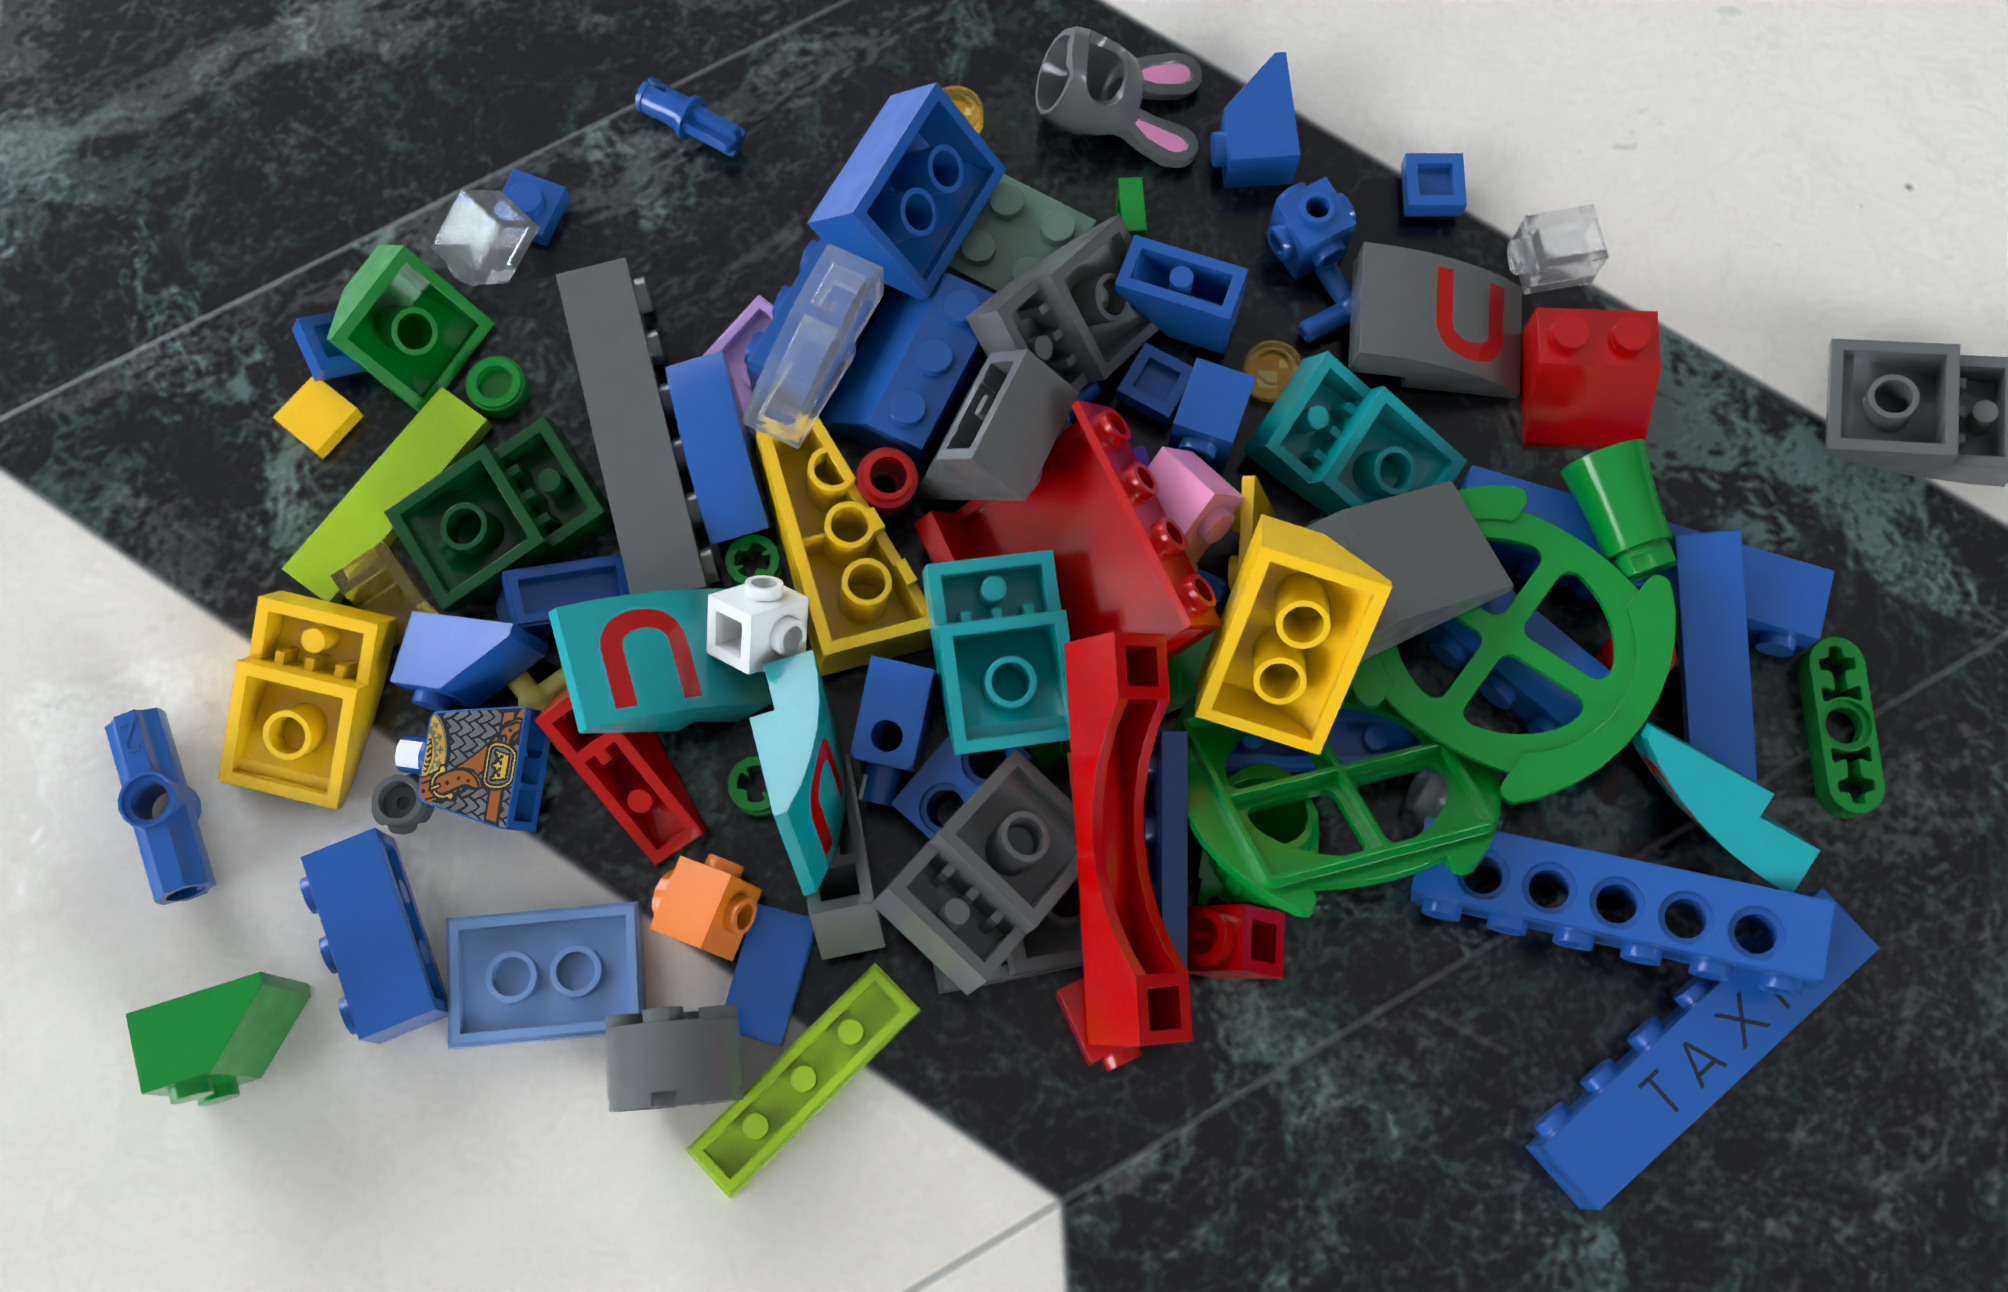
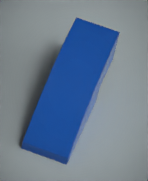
[665,350,775,545]

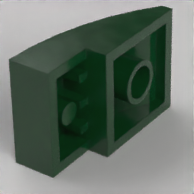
[384,416,615,613]

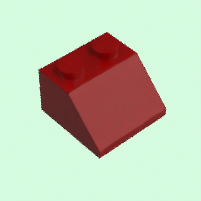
[1520,307,1661,449]

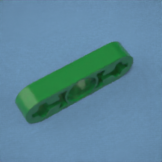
[1797,637,1885,819]

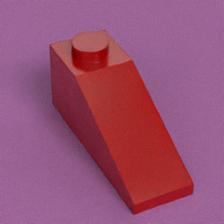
[535,686,706,866]

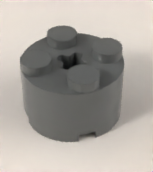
[605,1004,743,1112]

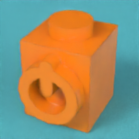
[649,853,763,962]

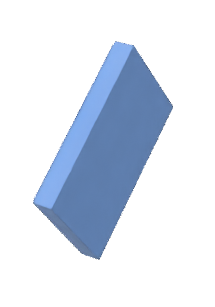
[446,901,647,1050]

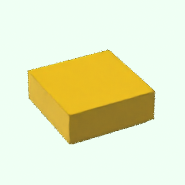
[273,376,364,459]

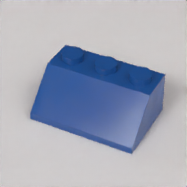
[807,82,1007,300]
[820,273,994,475]

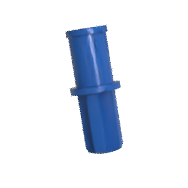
[635,77,746,156]

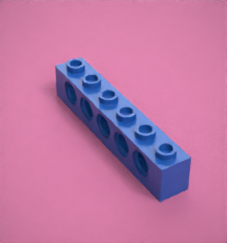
[1411,816,1836,997]

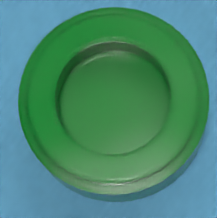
[465,356,530,419]

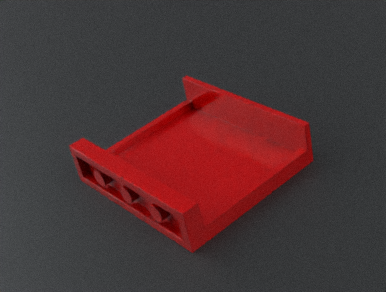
[914,400,1223,661]

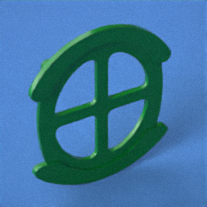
[1350,485,1676,805]
[1175,686,1501,918]

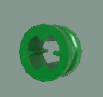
[725,534,783,586]
[727,756,773,817]

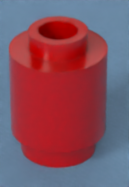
[855,447,918,518]

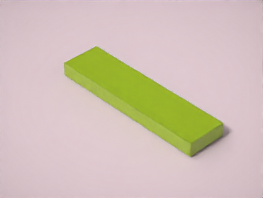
[282,387,492,604]
[685,963,921,1199]

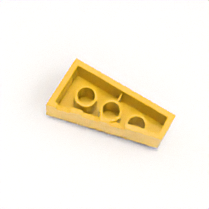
[755,412,933,676]

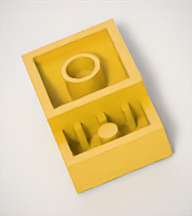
[218,590,398,810]

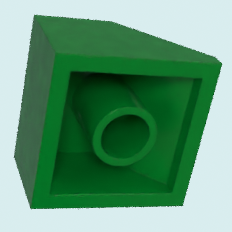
[126,971,311,1106]

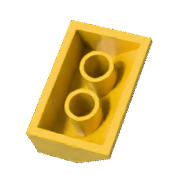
[1195,514,1392,755]

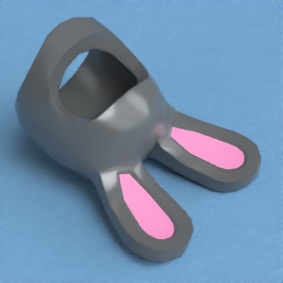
[1035,26,1202,168]

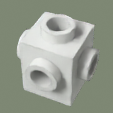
[706,575,809,675]

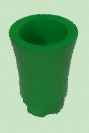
[1560,439,1677,583]

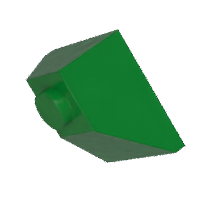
[327,244,495,412]

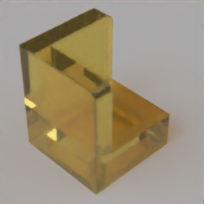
[331,541,439,647]

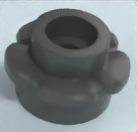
[372,774,435,835]

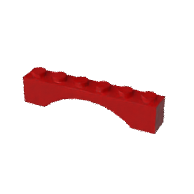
[1064,631,1193,1047]

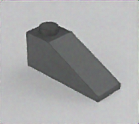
[807,753,886,960]

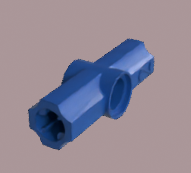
[105,707,217,905]

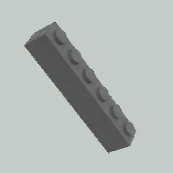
[556,257,721,594]

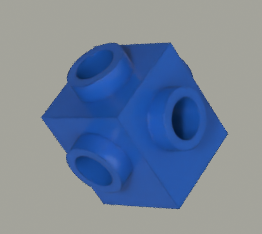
[1266,177,1357,281]

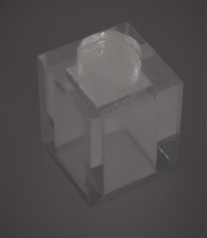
[431,190,540,286]
[1507,204,1609,295]

